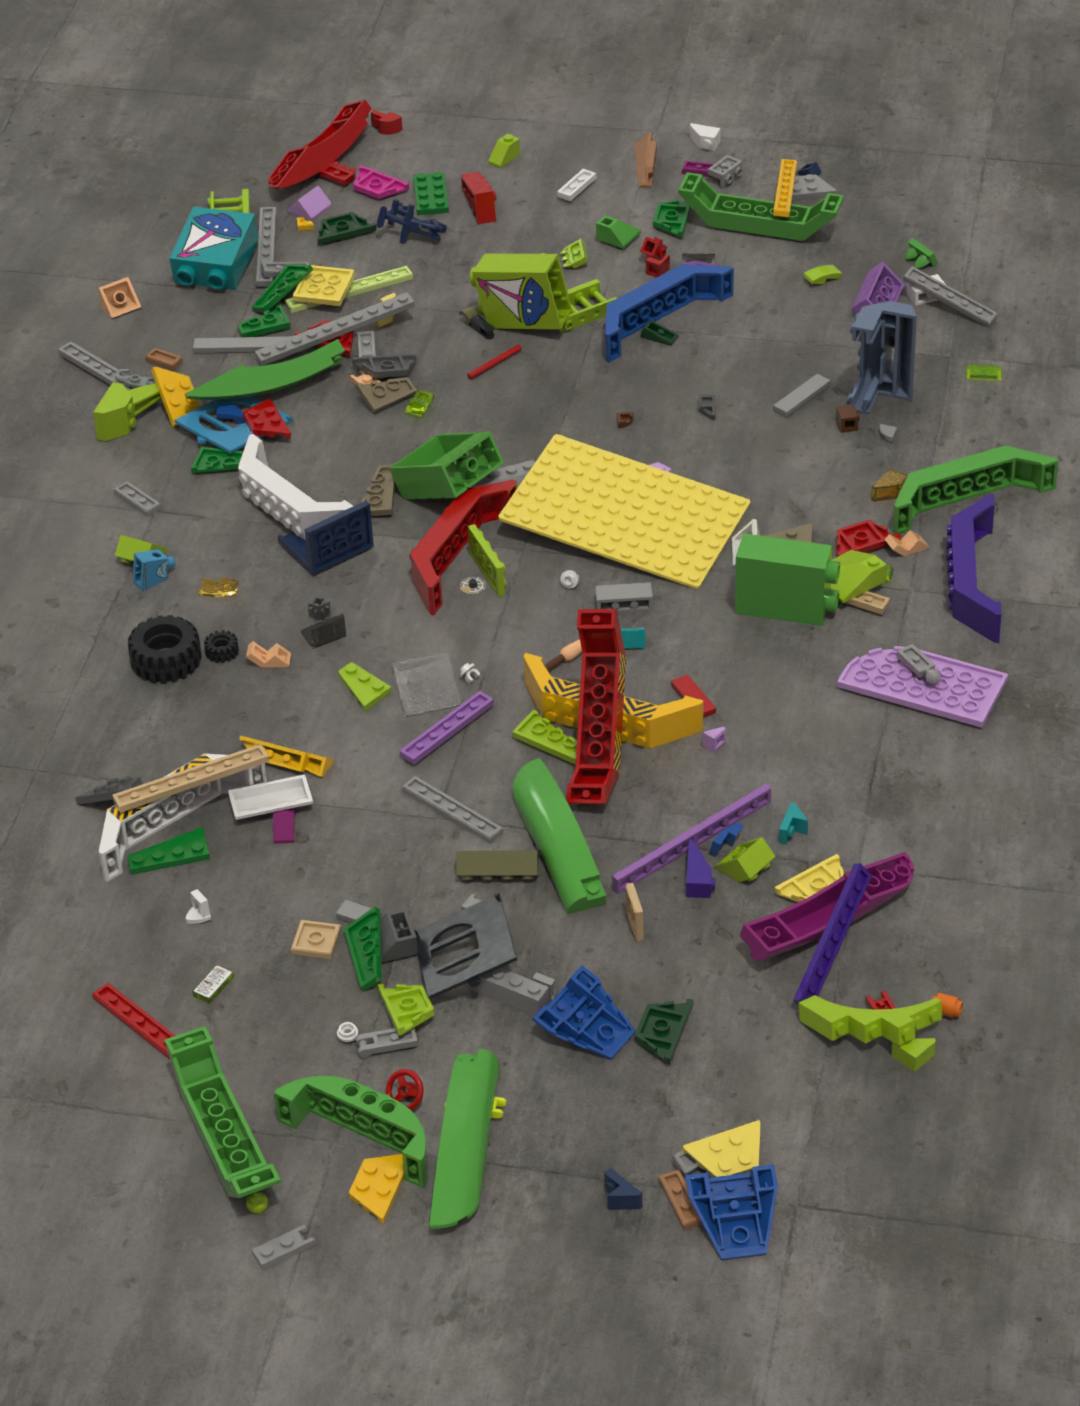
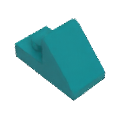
[779,802,808,845]

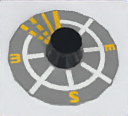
[459,576,487,595]

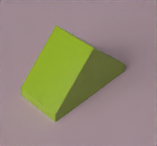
[891,1038,936,1072]

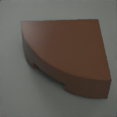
[616,412,634,429]

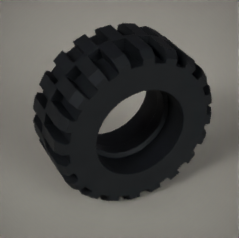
[127,615,202,683]

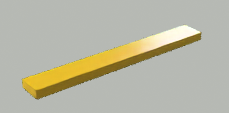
[773,159,797,217]

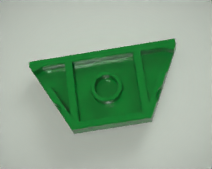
[653,200,691,237]

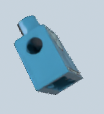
[133,550,175,591]

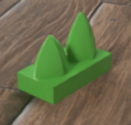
[905,238,938,269]

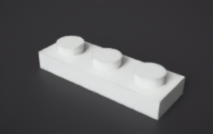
[557,169,596,201]

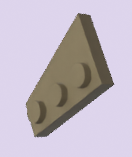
[355,377,417,414]

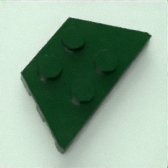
[317,212,377,245]
[635,999,693,1064]

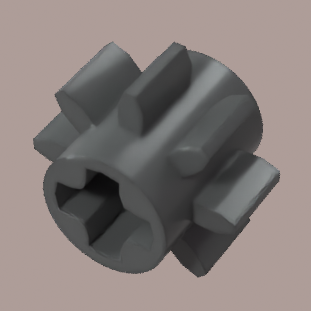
[308,597,331,620]

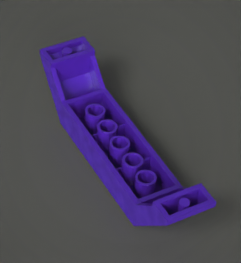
[946,494,1002,643]

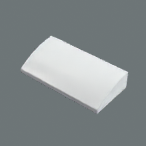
[228,774,313,820]

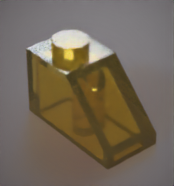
[871,468,908,502]

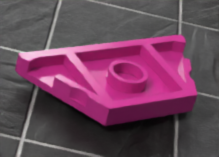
[353,165,409,199]

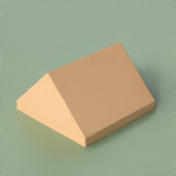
[98,277,141,319]

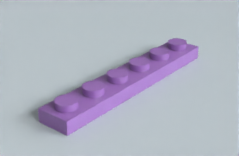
[400,691,494,765]

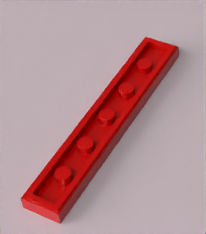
[92,983,175,1061]

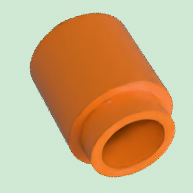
[932,992,964,1018]

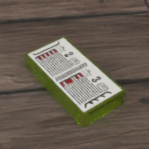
[192,965,234,1004]

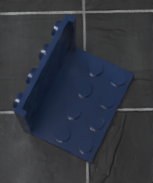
[278,501,374,575]

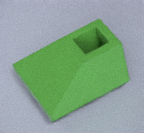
[596,215,641,249]

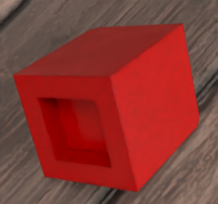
[646,255,670,277]

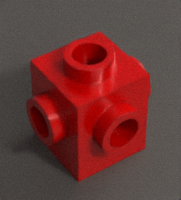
[640,237,667,261]

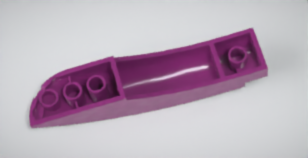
[739,852,914,961]

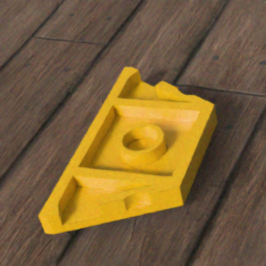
[151,367,200,428]
[349,1154,405,1224]

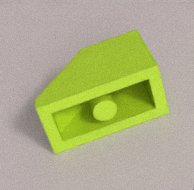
[488,134,520,168]

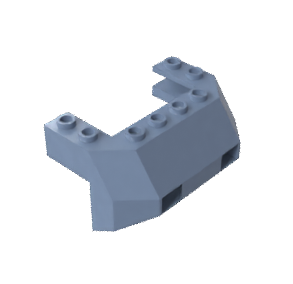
[847,301,917,415]

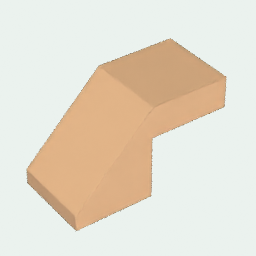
[885,530,929,556]
[246,641,291,667]

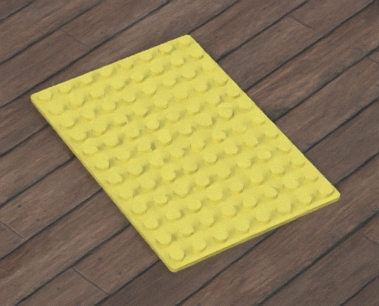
[498,434,750,589]

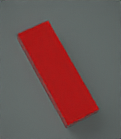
[671,674,716,718]

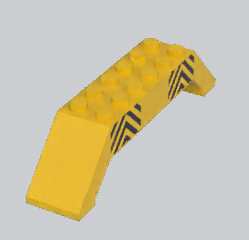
[523,653,703,749]

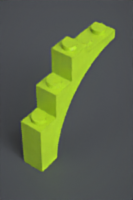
[799,995,942,1046]

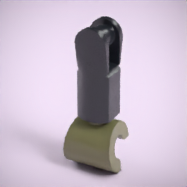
[459,305,494,340]

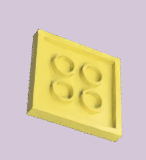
[293,265,355,306]

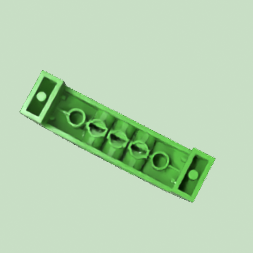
[274,1076,428,1189]

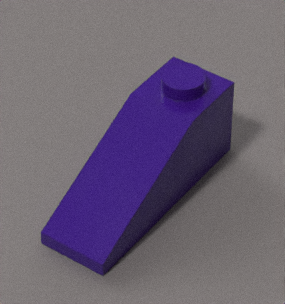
[686,839,715,898]

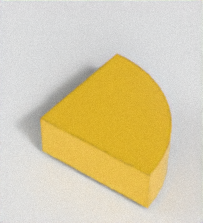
[297,217,314,231]

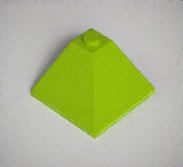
[831,550,887,604]

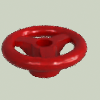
[385,1069,424,1111]

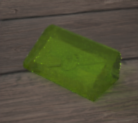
[966,364,1002,380]

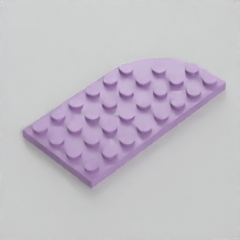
[837,646,1008,728]

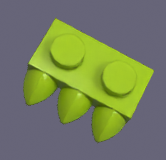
[560,238,588,269]

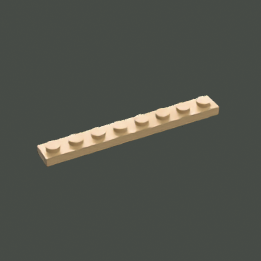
[112,744,269,813]

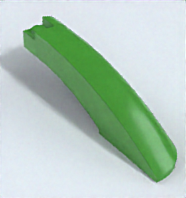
[185,339,345,400]
[513,758,606,915]
[429,1048,500,1229]

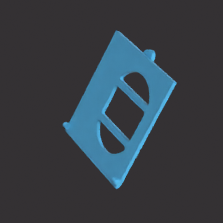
[175,397,294,454]

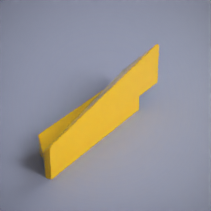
[239,736,334,777]

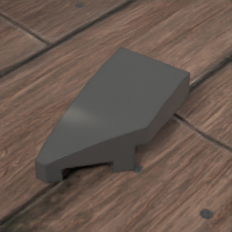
[698,395,716,419]

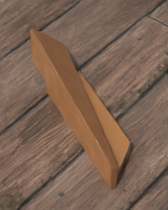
[634,132,657,188]

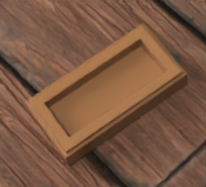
[145,348,183,371]

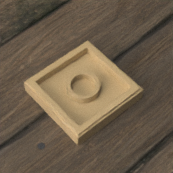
[625,883,644,941]
[291,920,341,959]

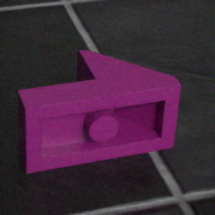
[273,809,295,844]

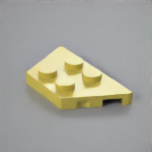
[775,854,844,902]
[681,1120,761,1177]

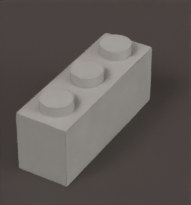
[595,582,653,613]

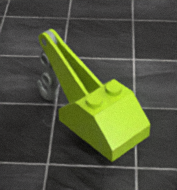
[93,369,161,441]

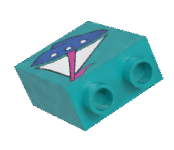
[169,207,259,290]

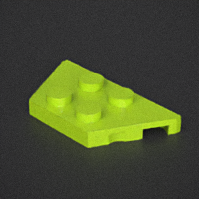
[377,984,434,1035]

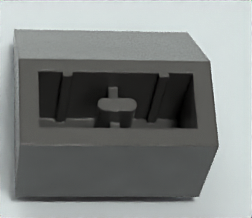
[380,908,418,963]

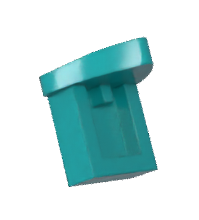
[621,627,646,649]

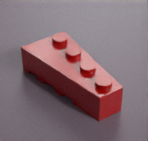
[461,171,497,224]

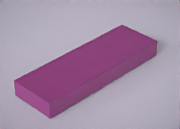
[682,161,715,178]

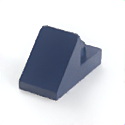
[604,1168,643,1210]

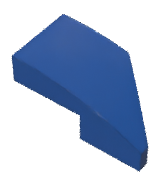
[216,403,245,424]
[709,822,744,857]

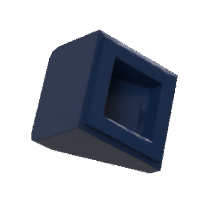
[797,162,821,176]

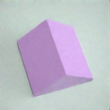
[287,186,332,221]

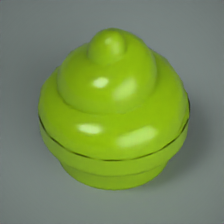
[246,1192,268,1214]

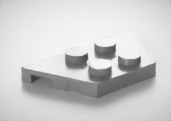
[775,174,836,200]

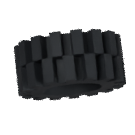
[204,630,239,663]

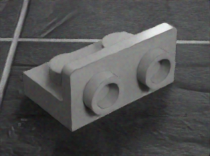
[708,155,743,188]

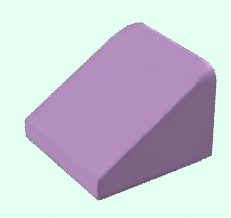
[702,727,726,752]

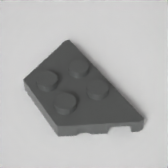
[352,354,417,379]
[75,776,142,804]

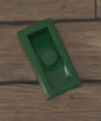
[640,320,679,346]

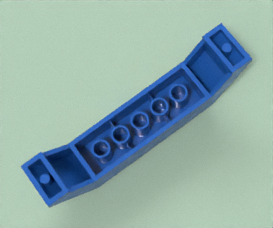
[605,264,734,363]

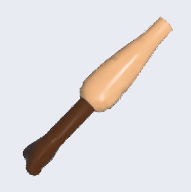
[544,640,582,672]

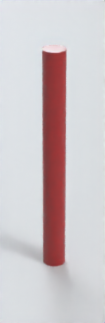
[467,344,522,380]

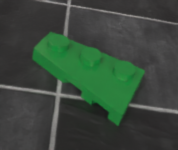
[237,304,291,337]
[191,447,244,473]

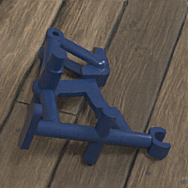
[376,199,447,243]

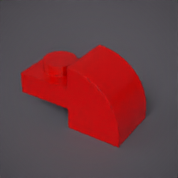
[370,110,403,135]

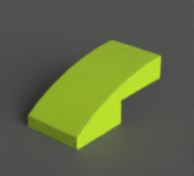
[803,265,842,284]

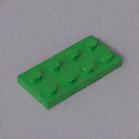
[413,172,449,215]

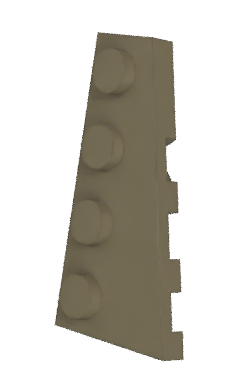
[361,465,395,516]

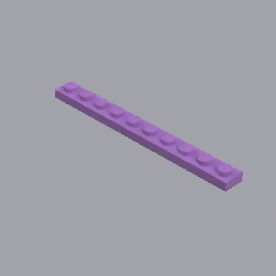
[612,784,771,894]

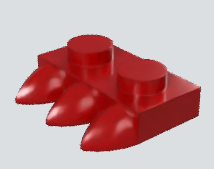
[320,161,356,186]

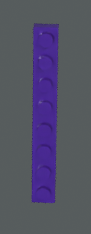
[793,863,872,1006]

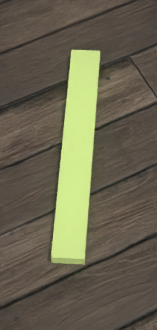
[285,266,413,313]

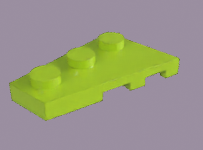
[338,662,392,711]

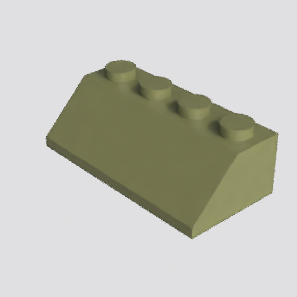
[456,850,539,880]

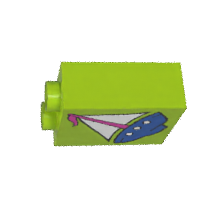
[470,254,573,330]

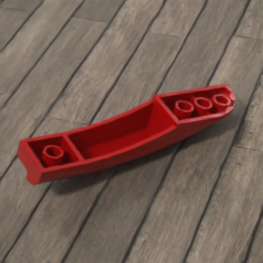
[268,99,372,189]

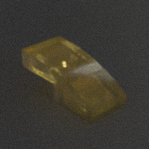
[198,576,239,597]

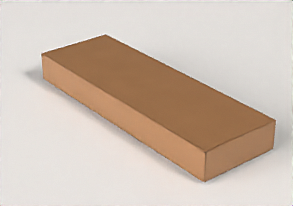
[659,1170,702,1230]

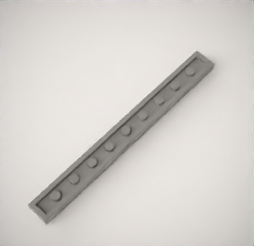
[255,292,415,366]

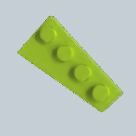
[512,710,577,765]

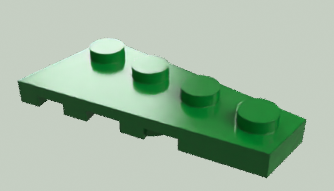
[252,264,313,313]
[127,826,210,875]
[344,906,382,991]

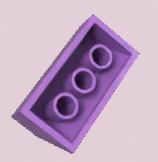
[852,262,905,314]

